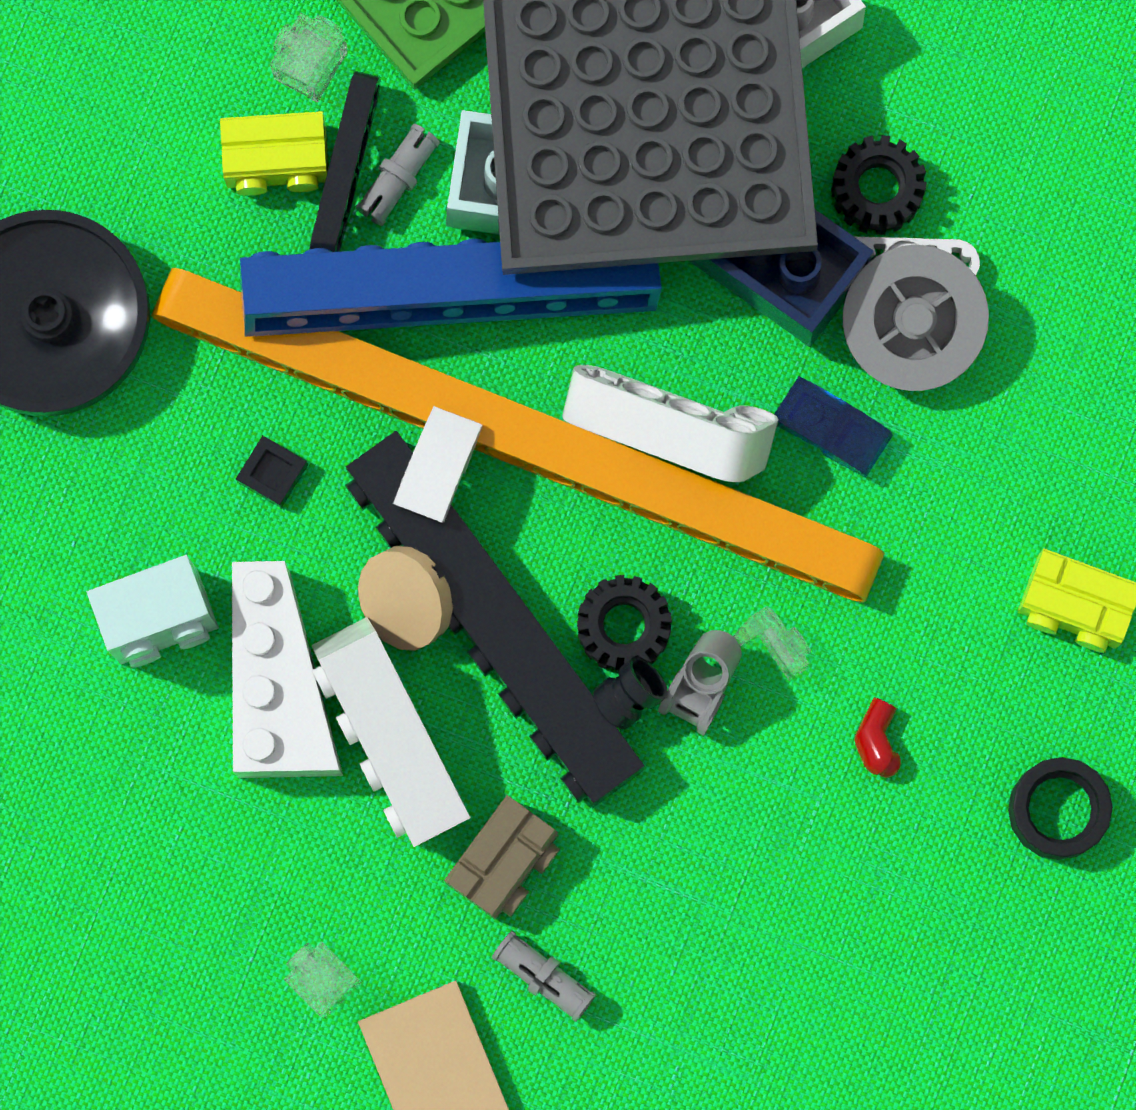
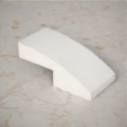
[393,406,483,523]

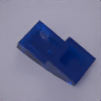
[774,376,893,477]

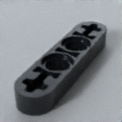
[309,71,381,252]

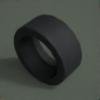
[1008,757,1113,860]

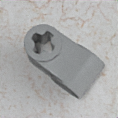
[657,630,742,736]

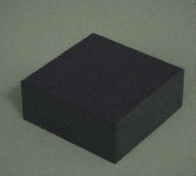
[236,435,308,509]

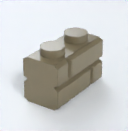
[444,795,560,920]

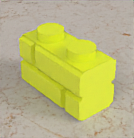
[220,111,329,196]
[1017,548,1136,653]

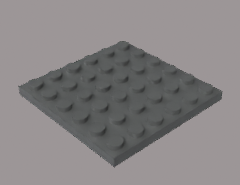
[483,0,818,275]

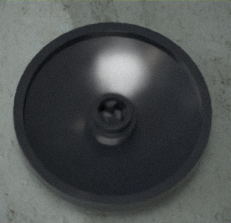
[0,210,150,416]

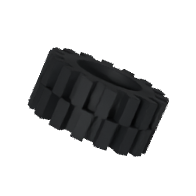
[831,135,927,235]
[577,575,672,673]

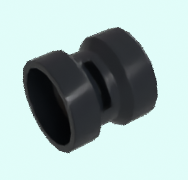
[593,656,668,730]

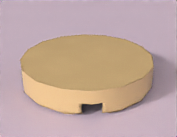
[358,546,453,650]

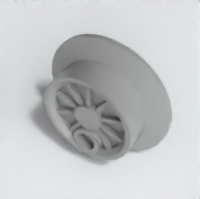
[843,245,989,391]

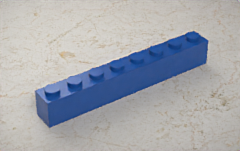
[240,239,662,337]

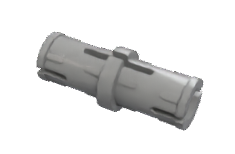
[356,124,440,226]
[492,931,597,1022]

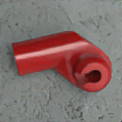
[855,698,901,778]

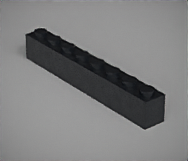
[345,431,645,808]

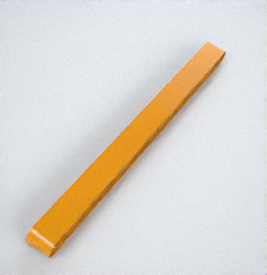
[151,268,885,603]

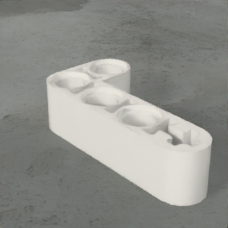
[562,365,779,482]

